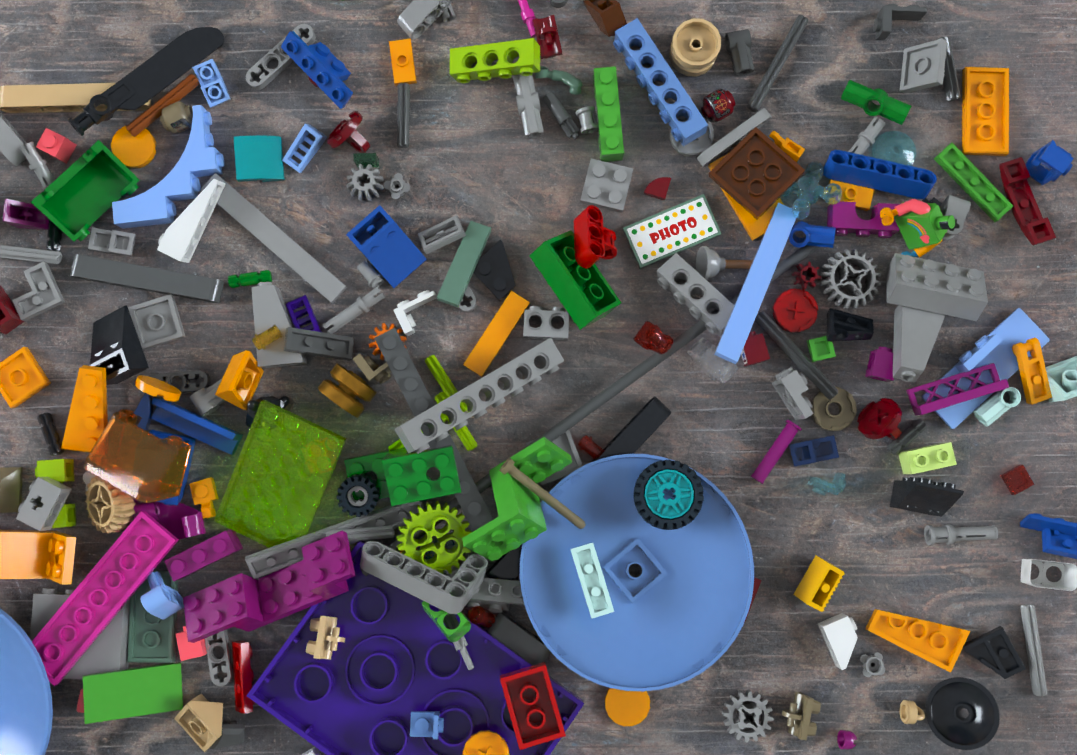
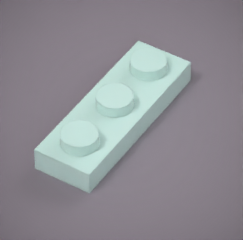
[570,543,614,619]

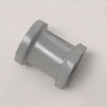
[576,106,599,135]

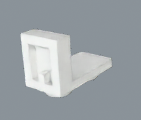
[394,290,437,337]

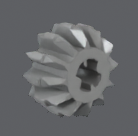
[346,164,384,202]

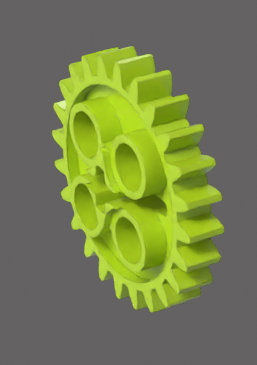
[396,501,472,574]

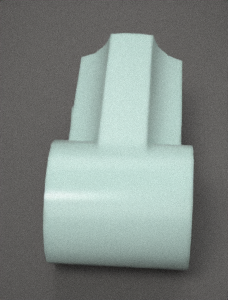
[973,387,1021,427]

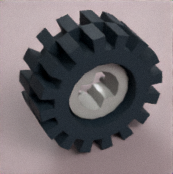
[337,473,380,517]

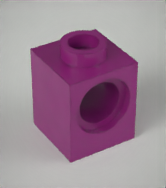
[865,347,894,382]

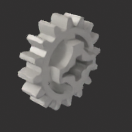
[722,689,774,742]

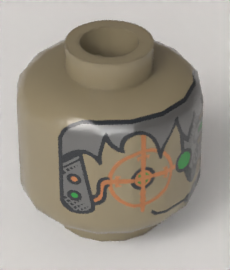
[160,101,193,134]

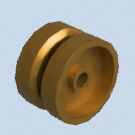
[318,363,377,418]

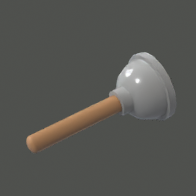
[696,246,753,280]

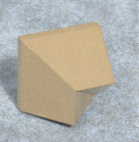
[174,693,223,752]

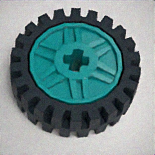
[634,460,704,530]

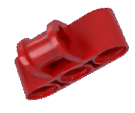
[574,205,617,269]

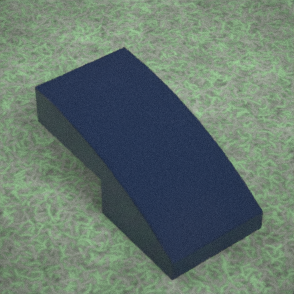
[789,435,839,467]

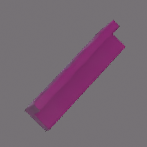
[906,363,1010,416]

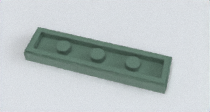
[437,221,492,307]

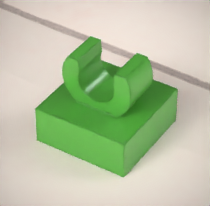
[807,336,836,362]

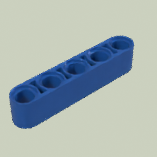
[822,150,937,199]

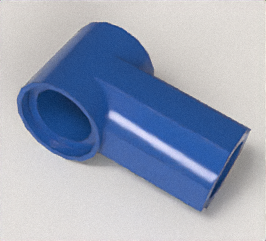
[789,221,836,248]

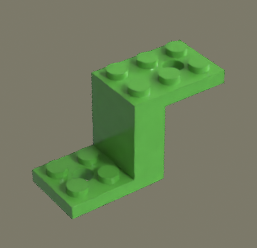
[462,437,572,561]

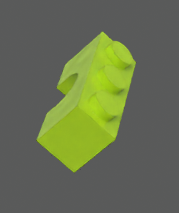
[35,459,76,528]

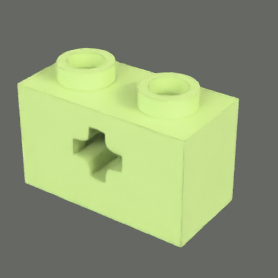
[898,442,957,474]

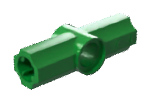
[841,80,912,125]

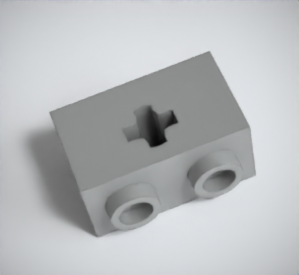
[16,477,72,531]

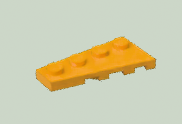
[61,365,109,454]
[865,609,970,673]

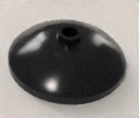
[925,677,1000,750]

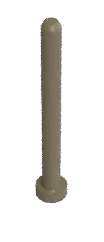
[499,458,586,529]

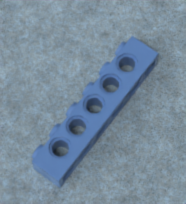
[613,18,708,146]

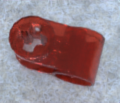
[633,321,673,354]

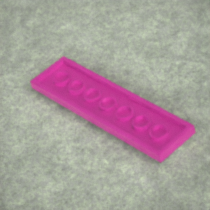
[32,511,179,686]

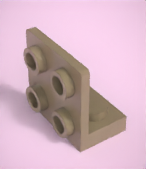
[353,354,411,384]

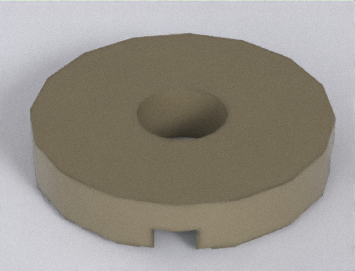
[811,387,857,431]

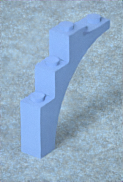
[112,105,225,229]

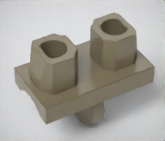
[782,692,821,740]

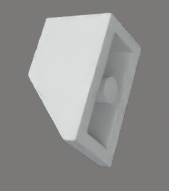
[817,613,858,670]

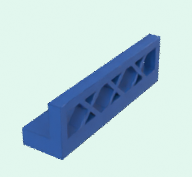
[151,397,243,455]

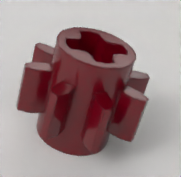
[792,261,821,290]

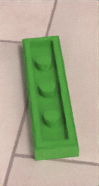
[934,143,1013,222]

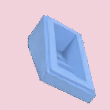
[282,124,327,173]

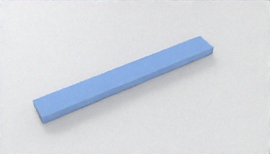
[714,202,798,364]

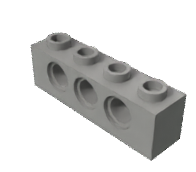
[657,253,735,338]

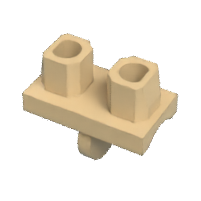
[306,615,345,660]

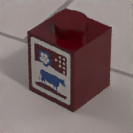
[741,331,770,367]

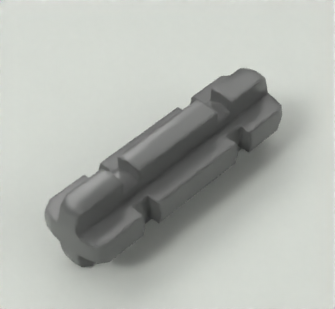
[887,419,927,455]

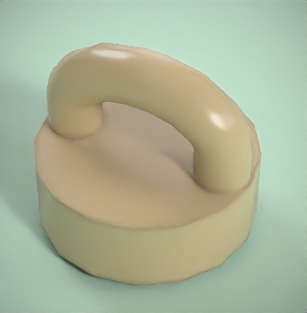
[899,700,925,724]

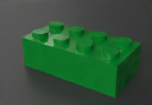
[529,230,621,330]

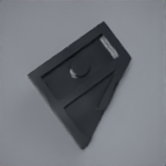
[473,239,516,301]
[827,308,874,342]
[962,626,1026,679]

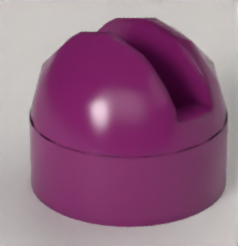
[837,730,857,750]

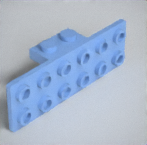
[922,308,1050,429]

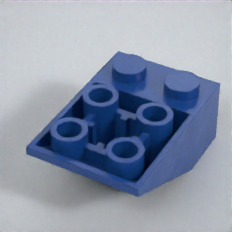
[346,205,427,288]

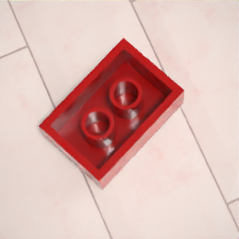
[500,662,566,750]

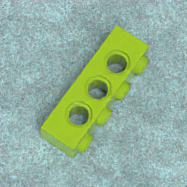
[450,38,540,83]

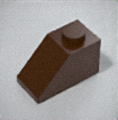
[583,0,627,37]

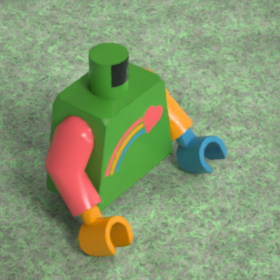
[880,199,955,258]

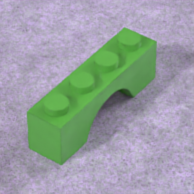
[593,66,624,162]

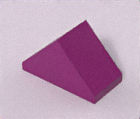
[3,199,49,230]

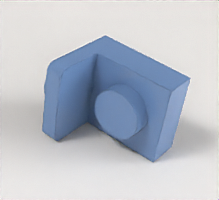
[410,711,444,739]

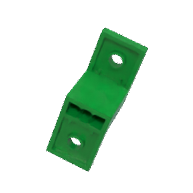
[344,445,462,506]

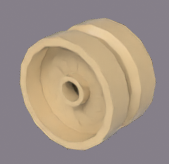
[669,18,721,77]

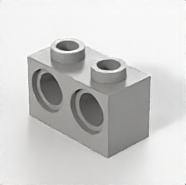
[523,306,569,341]

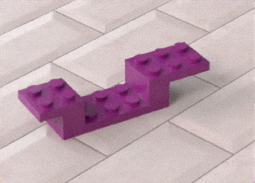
[183,530,355,643]

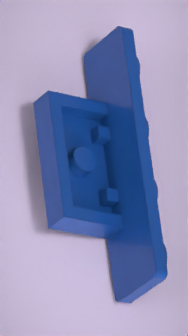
[281,31,353,109]
[1020,513,1077,559]

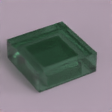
[353,153,379,168]

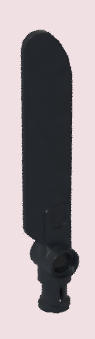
[68,27,224,136]

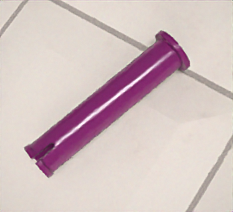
[751,420,802,484]

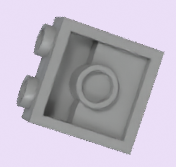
[772,367,813,421]

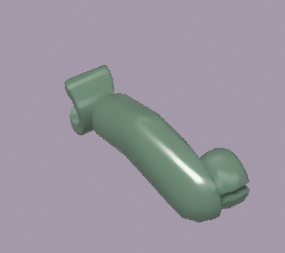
[535,66,582,95]

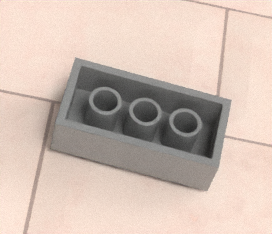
[885,253,988,321]

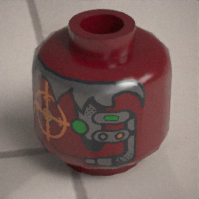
[701,89,736,122]

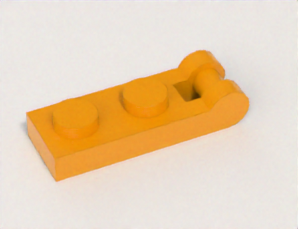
[1012,337,1052,405]

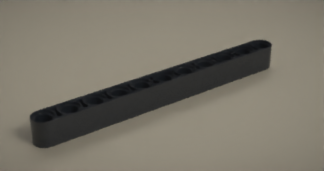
[486,396,671,580]

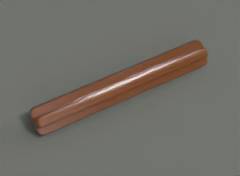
[126,74,200,137]

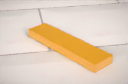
[463,291,530,377]

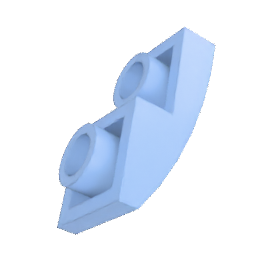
[192,59,231,108]

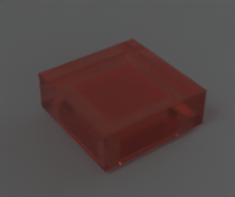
[1000,465,1034,495]

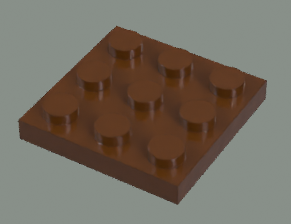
[709,127,805,219]

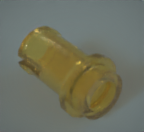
[252,325,283,350]

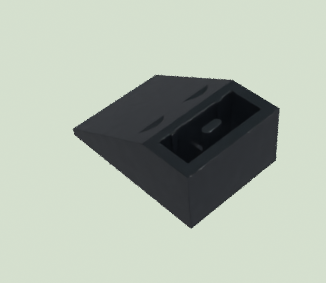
[90,306,149,385]
[890,477,964,517]

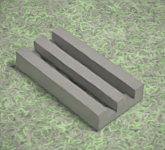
[418,215,466,254]

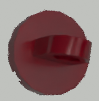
[327,111,370,154]
[857,398,902,440]

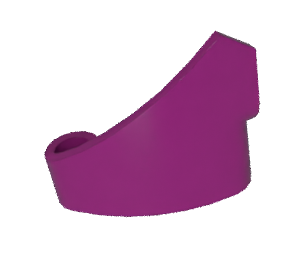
[132,497,206,540]

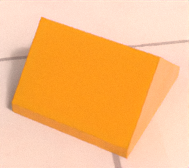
[215,350,264,410]

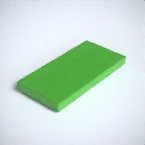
[82,662,183,724]

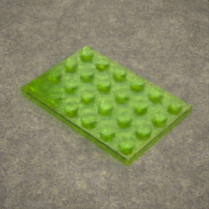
[214,400,347,548]

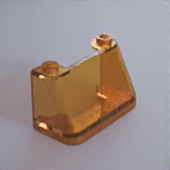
[84,409,191,503]

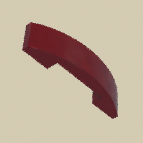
[999,157,1056,246]

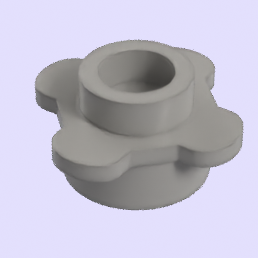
[384,173,410,200]
[860,652,885,677]

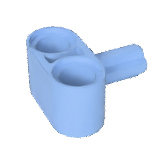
[140,571,184,620]

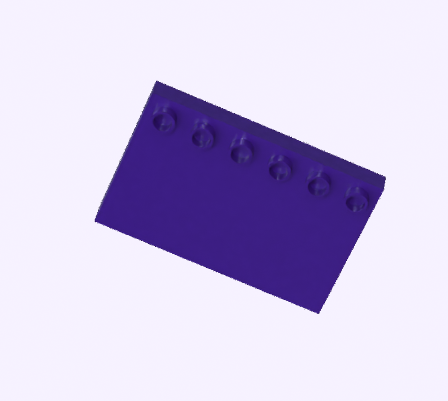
[246,541,584,755]

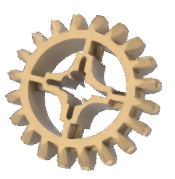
[85,472,136,533]

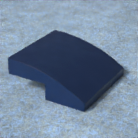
[131,393,153,442]

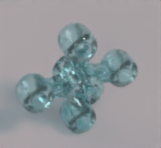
[781,161,842,219]

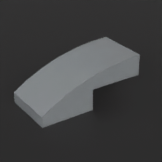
[88,227,136,256]

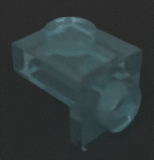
[807,473,846,496]

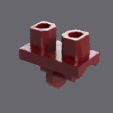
[533,15,562,59]

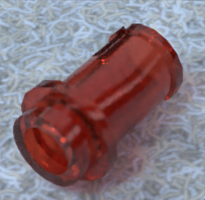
[577,435,605,460]
[468,606,495,628]

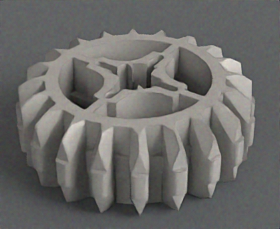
[820,249,882,309]

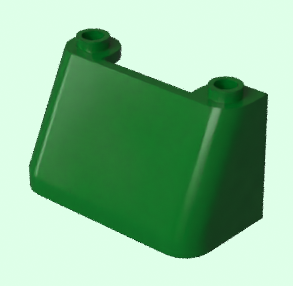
[31,140,140,242]

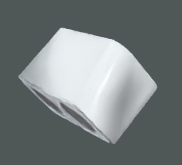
[1020,559,1077,591]

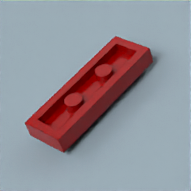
[232,640,255,714]

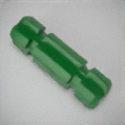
[228,270,272,288]

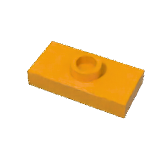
[389,39,417,86]
[825,179,874,211]

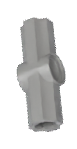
[513,75,544,139]

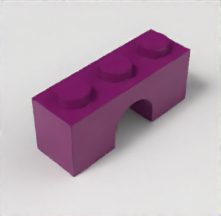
[827,201,900,238]
[164,529,243,582]

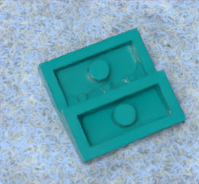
[234,135,285,182]

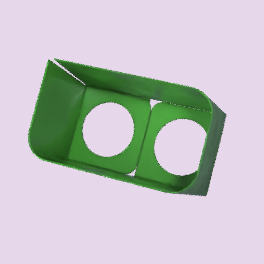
[421,601,471,642]

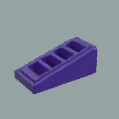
[285,295,322,332]

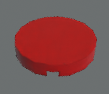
[773,288,818,333]

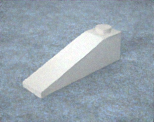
[157,179,226,263]

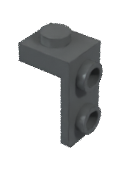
[873,4,927,40]

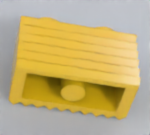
[793,555,845,612]

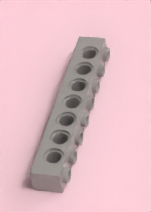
[394,338,564,454]

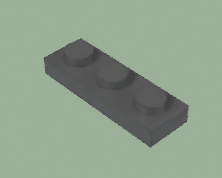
[284,327,354,361]

